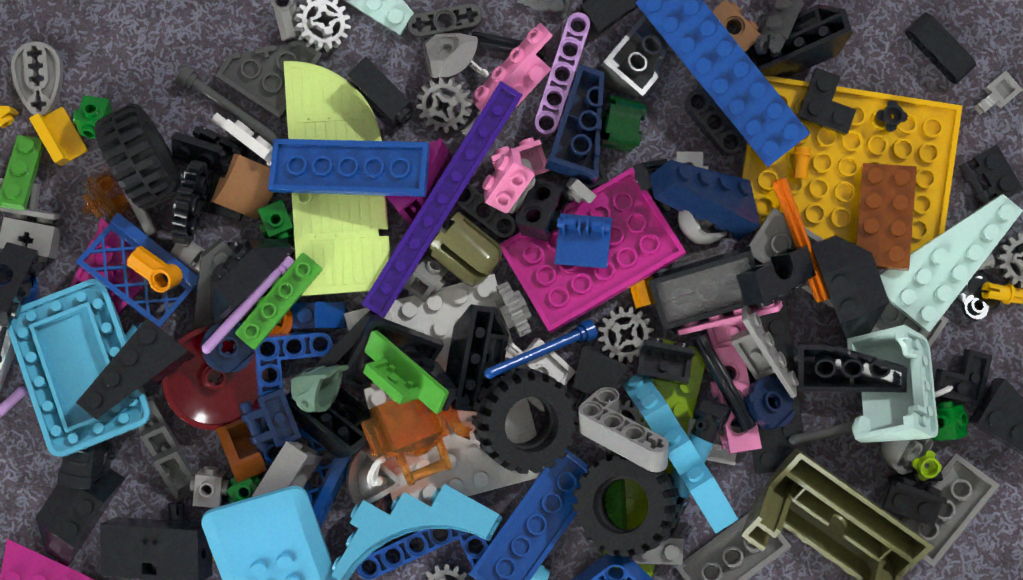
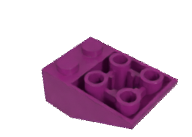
[386,138,453,225]

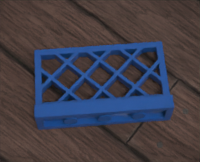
[76,213,199,328]
[292,428,354,529]

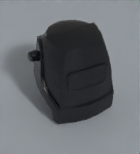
[57,440,115,490]

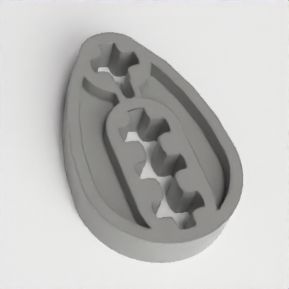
[11,41,63,116]

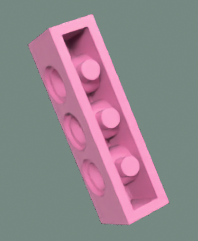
[706,346,762,455]

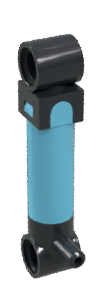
[667,396,732,539]

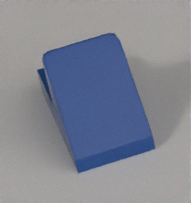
[293,302,346,329]

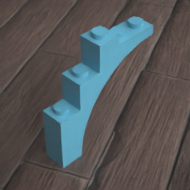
[622,376,739,533]
[331,484,502,580]

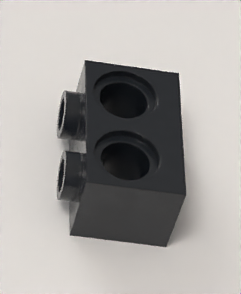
[515,178,569,242]

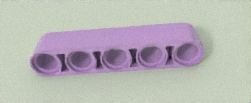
[534,12,590,138]

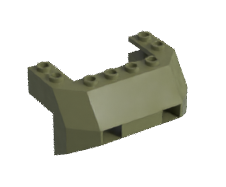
[741,448,934,580]

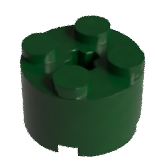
[600,95,647,152]

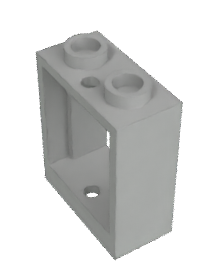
[252,441,323,497]

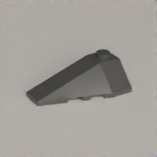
[597,14,668,98]

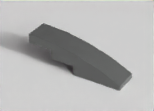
[138,395,195,502]

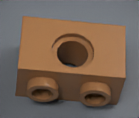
[712,0,761,53]

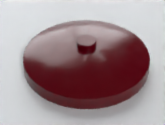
[161,325,268,430]

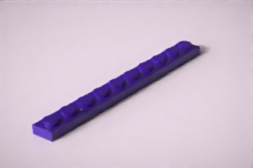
[361,81,523,318]

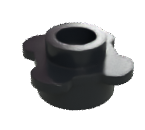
[876,100,907,132]

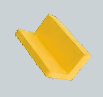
[29,107,88,166]

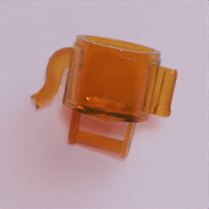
[361,399,473,486]

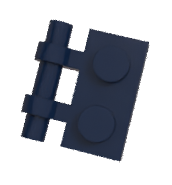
[239,387,302,453]

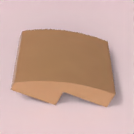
[211,154,274,220]

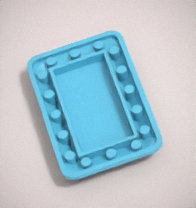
[7,279,151,457]
[201,486,337,580]

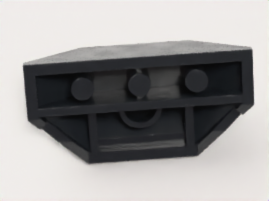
[748,4,853,77]
[811,235,889,341]
[210,238,294,324]
[445,304,509,412]
[286,388,376,459]
[35,468,126,566]

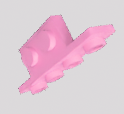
[471,23,553,111]
[677,300,783,349]

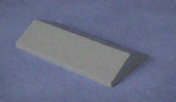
[901,453,1000,567]
[676,513,791,580]

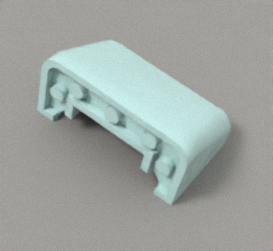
[847,325,938,443]

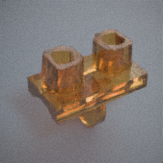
[82,174,129,221]

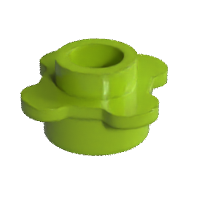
[911,450,942,481]

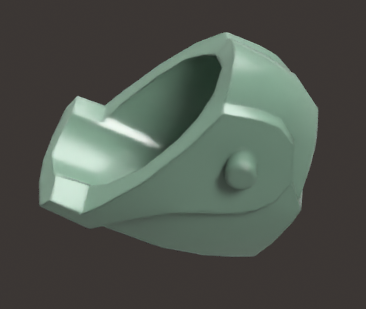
[291,365,349,412]

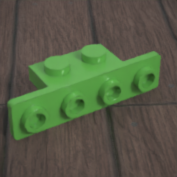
[235,253,323,350]
[363,330,449,414]

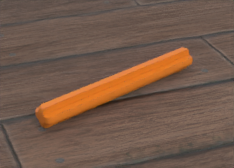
[772,178,829,302]

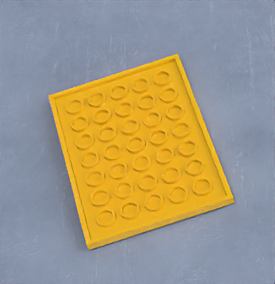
[741,76,963,253]

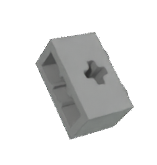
[0,217,62,263]

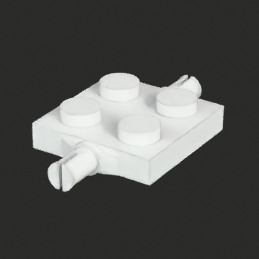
[211,112,273,166]
[505,338,576,412]

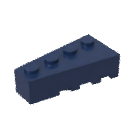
[545,64,604,185]
[650,160,760,240]

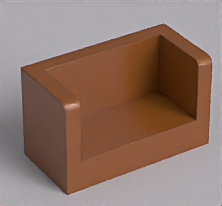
[216,419,267,483]

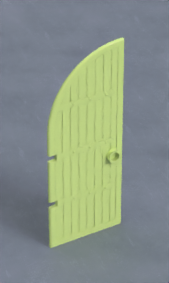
[284,61,390,296]

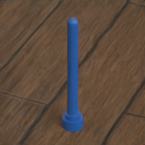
[484,319,597,379]

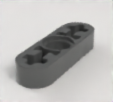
[408,4,482,39]

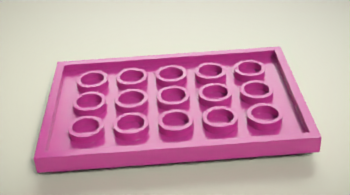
[500,167,686,334]

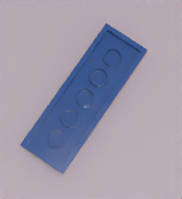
[268,139,430,197]
[468,449,589,580]

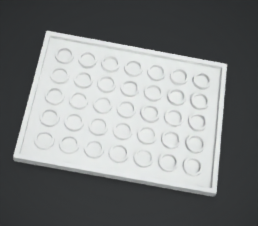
[344,274,545,506]

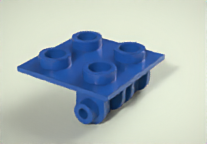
[554,213,613,269]

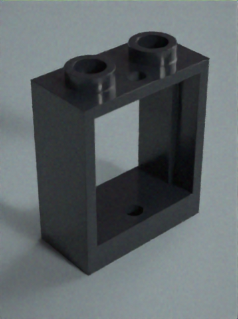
[347,56,413,127]

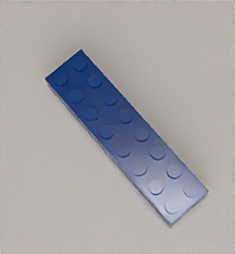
[635,0,810,167]

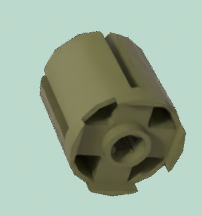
[426,212,502,287]

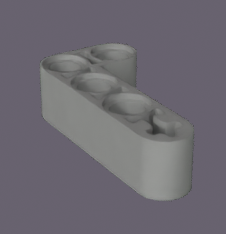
[579,387,669,472]

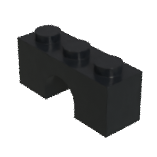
[0,242,42,328]
[736,245,816,308]

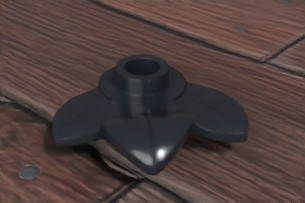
[956,271,1001,320]

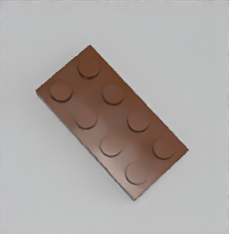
[856,163,917,271]

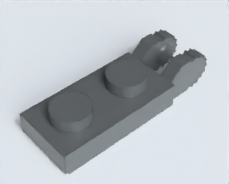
[755,0,803,55]

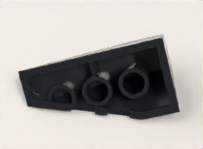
[797,342,908,392]

